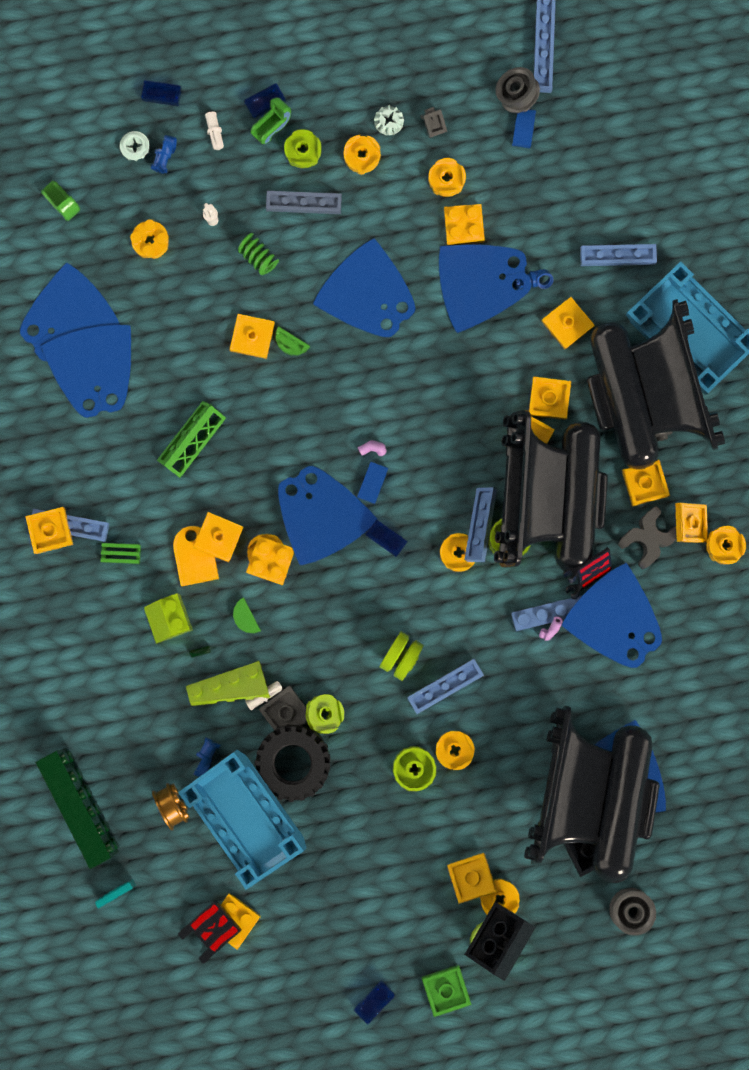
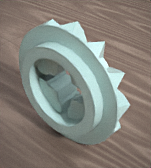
[374,105,404,135]
[120,131,150,162]

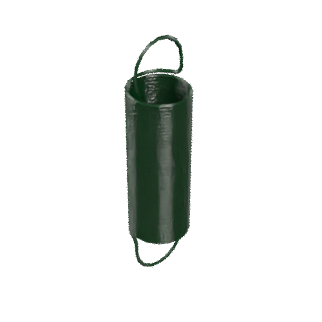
[187,645,216,658]

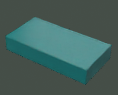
[95,879,136,909]

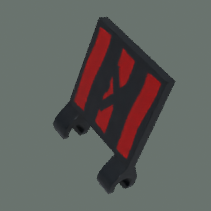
[563,547,612,599]
[178,900,242,964]

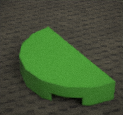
[276,326,310,356]
[233,597,261,633]

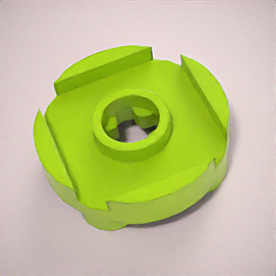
[284,129,322,168]
[306,694,344,734]

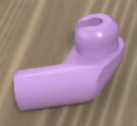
[358,440,387,456]
[539,617,563,641]

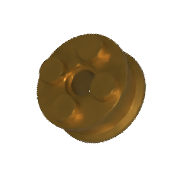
[152,783,190,831]

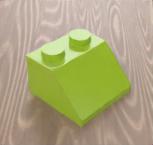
[144,593,193,644]

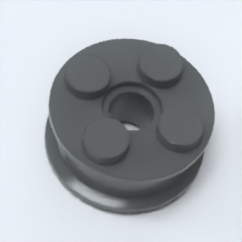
[496,67,540,113]
[609,888,656,935]

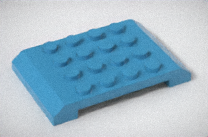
[626,261,749,395]
[178,750,306,890]

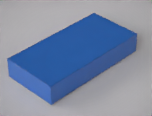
[512,110,536,148]
[357,462,388,504]

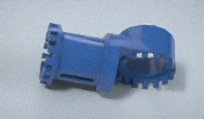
[151,135,177,174]
[514,269,553,291]
[193,737,221,778]

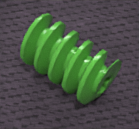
[238,232,279,275]

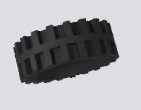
[255,724,331,802]

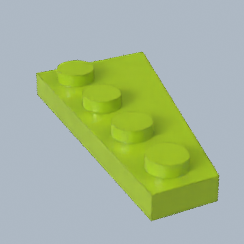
[186,661,270,706]

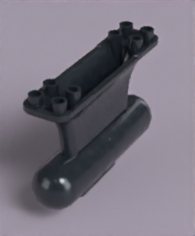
[587,299,725,470]
[494,410,608,571]
[524,706,660,883]

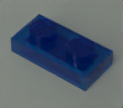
[141,80,182,106]
[244,83,286,119]
[365,519,408,558]
[354,980,396,1025]

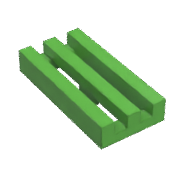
[100,543,141,564]

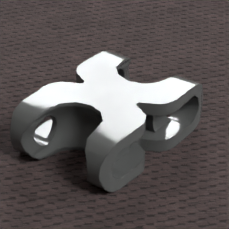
[617,506,677,570]

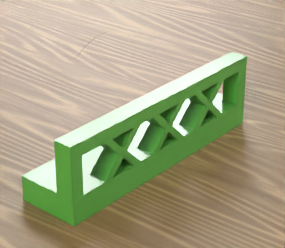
[157,401,226,478]

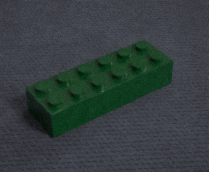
[35,748,119,869]

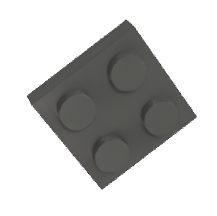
[259,685,307,730]

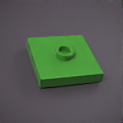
[421,964,472,1017]

